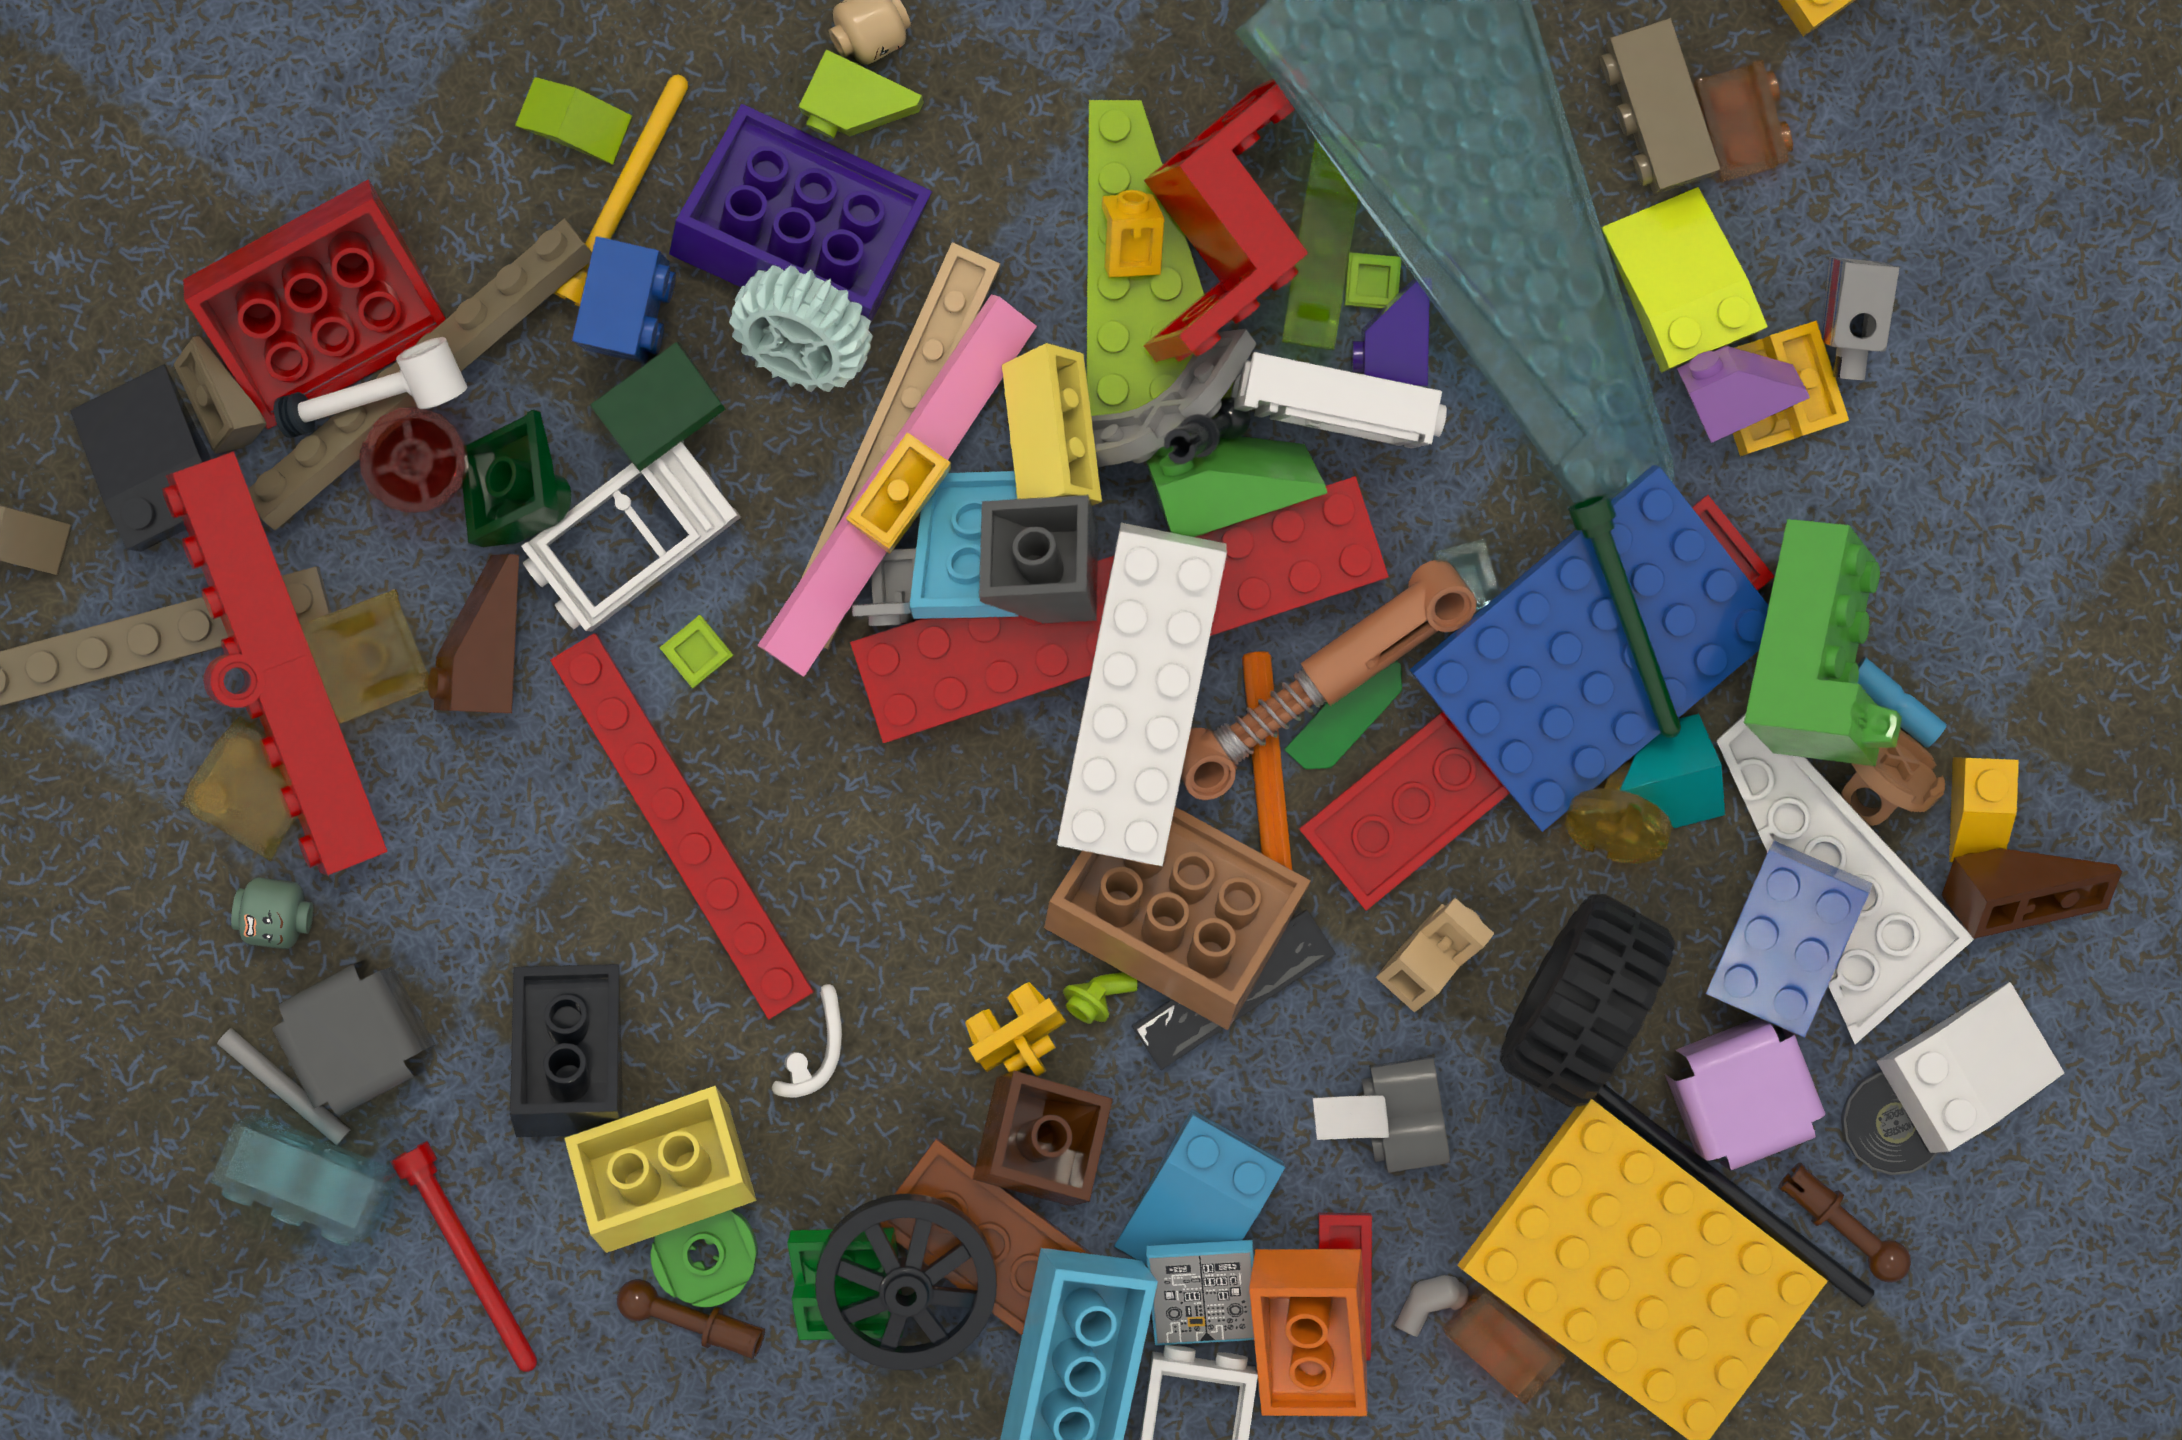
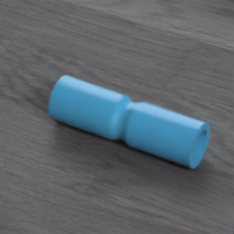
[1858,657,1947,748]

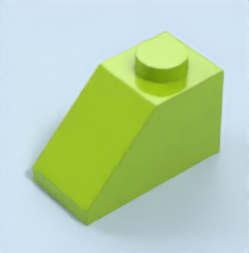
[799,49,924,139]

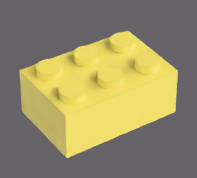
[564,1086,757,1253]

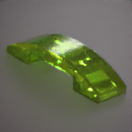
[1282,135,1368,351]

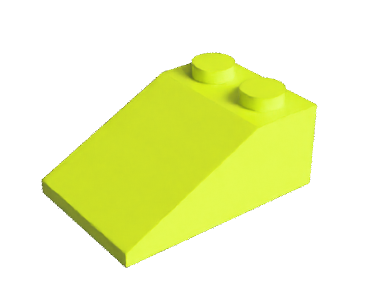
[1601,187,1768,373]

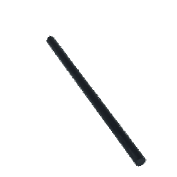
[1592,1084,1875,1307]

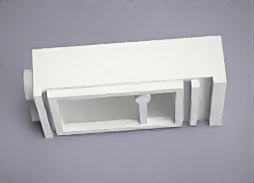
[1231,352,1447,448]
[521,441,741,632]
[1139,1345,1258,1440]

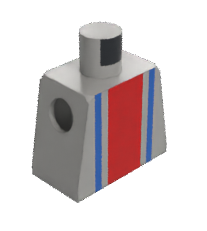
[1822,257,1899,380]

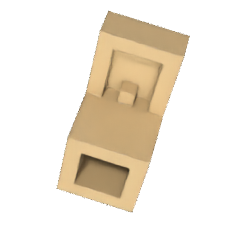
[1376,898,1495,1013]

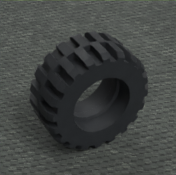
[1500,894,1675,1107]

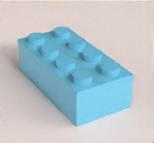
[1000,1248,1158,1440]

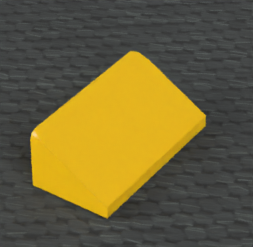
[846,432,951,554]

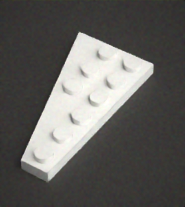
[1717,713,1974,1044]

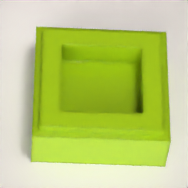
[1344,252,1402,309]
[659,615,734,689]

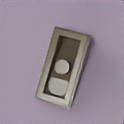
[174,336,267,454]

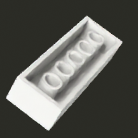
[1057,523,1227,866]

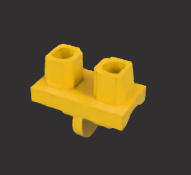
[965,982,1067,1077]

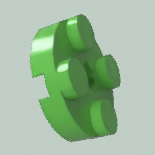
[650,1209,758,1307]

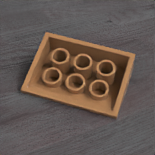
[1044,807,1311,1030]

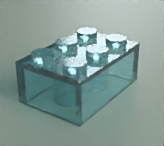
[210,1113,399,1246]

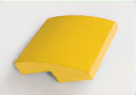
[1733,320,1849,457]

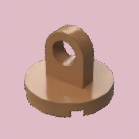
[1841,730,1945,826]

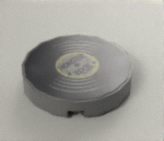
[1841,1071,1938,1175]

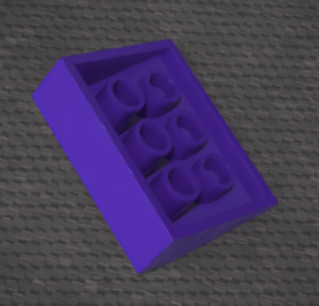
[669,103,932,324]

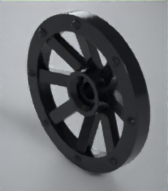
[816,1194,997,1370]

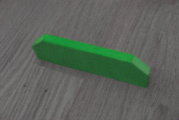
[1284,660,1402,769]

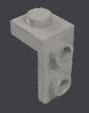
[852,548,916,626]

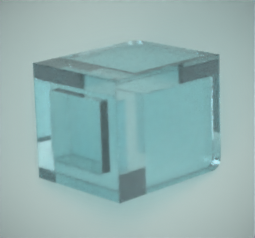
[1432,539,1498,610]

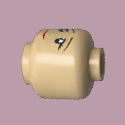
[829,0,911,65]

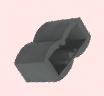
[1361,1056,1451,1173]

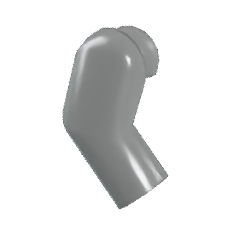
[1394,1275,1469,1337]

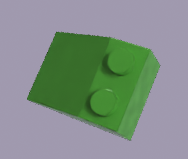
[1145,436,1327,537]

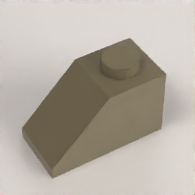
[0,504,72,575]

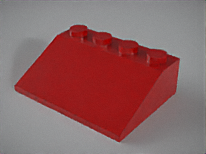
[183,179,447,429]

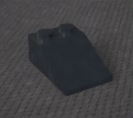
[70,364,212,552]
[510,964,623,1137]

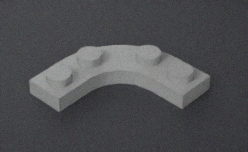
[1091,329,1256,467]

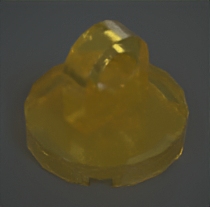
[1565,762,1673,864]

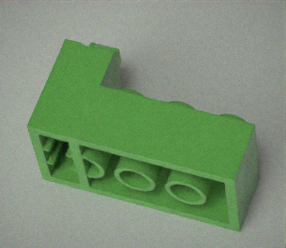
[1744,519,1902,766]

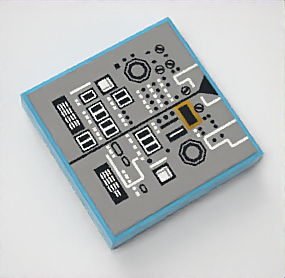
[1146,1240,1254,1346]

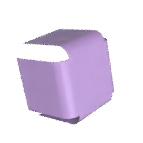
[1665,1018,1826,1171]

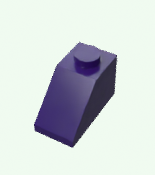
[1351,277,1430,386]

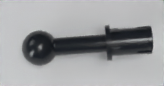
[1164,397,1251,464]

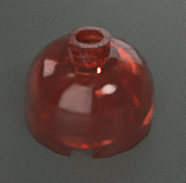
[359,407,469,513]

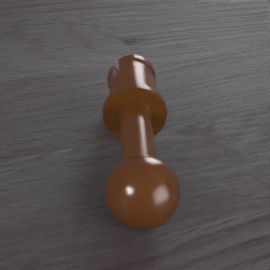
[1778,1162,1911,1283]
[617,1279,765,1359]

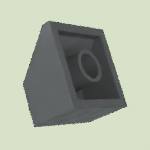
[979,495,1098,623]

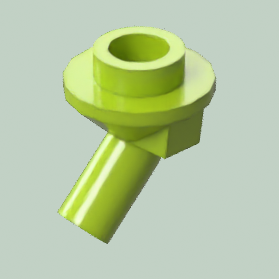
[1063,972,1138,1024]

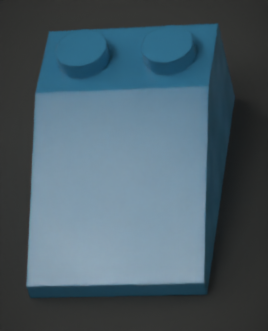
[1114,1109,1285,1265]

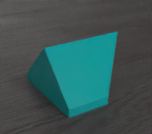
[1619,713,1725,828]

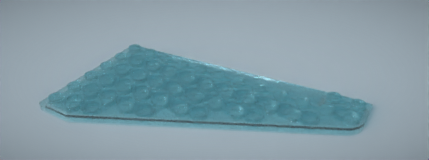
[1235,0,1674,503]

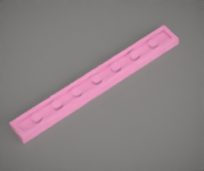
[757,294,1037,677]

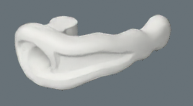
[772,984,842,1098]

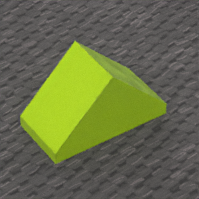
[515,77,632,165]

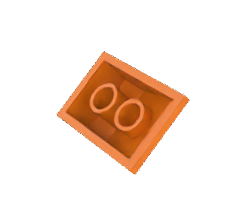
[1249,1249,1368,1416]

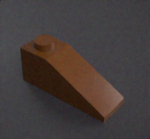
[428,554,519,714]
[1941,848,2122,939]

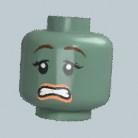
[231,877,313,949]

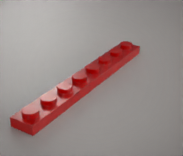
[550,633,814,1020]

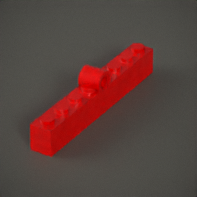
[162,452,388,875]

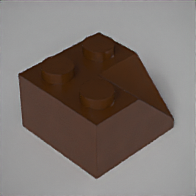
[972,1071,1113,1206]

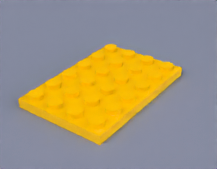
[1457,1099,1828,1440]

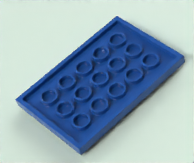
[1409,464,1769,832]

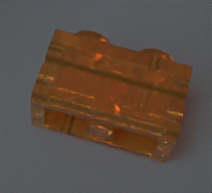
[1442,1284,1567,1405]

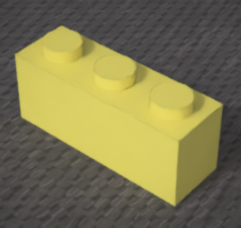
[1002,343,1102,506]

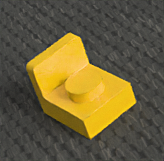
[1102,190,1164,277]

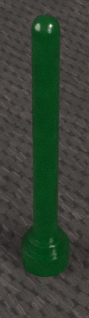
[1568,494,1681,738]

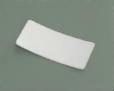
[1313,1096,1389,1140]

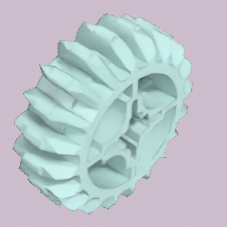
[729,265,873,392]

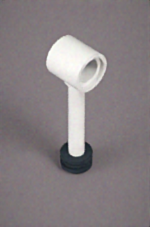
[274,337,467,438]

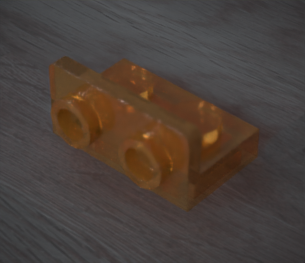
[1694,59,1793,184]

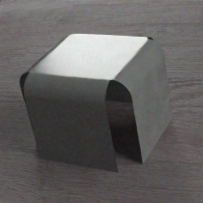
[272,959,435,1116]

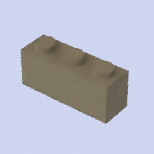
[1600,18,1720,196]

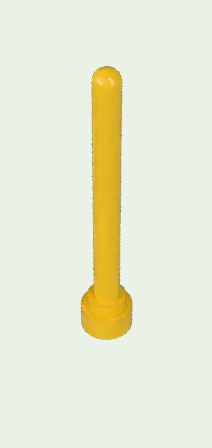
[553,75,688,307]

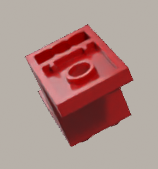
[1143,69,1309,362]

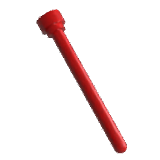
[390,1141,537,1372]

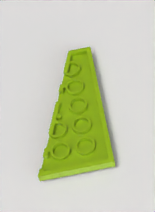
[1087,100,1233,416]

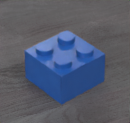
[572,236,676,364]

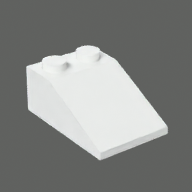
[1876,982,2064,1153]

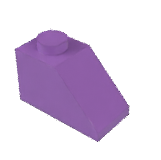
[1677,346,1810,443]

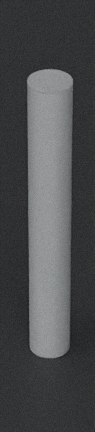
[217,1028,351,1146]

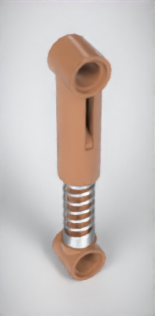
[1181,560,1477,800]

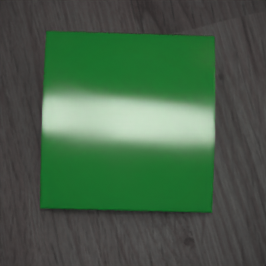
[787,1227,904,1340]

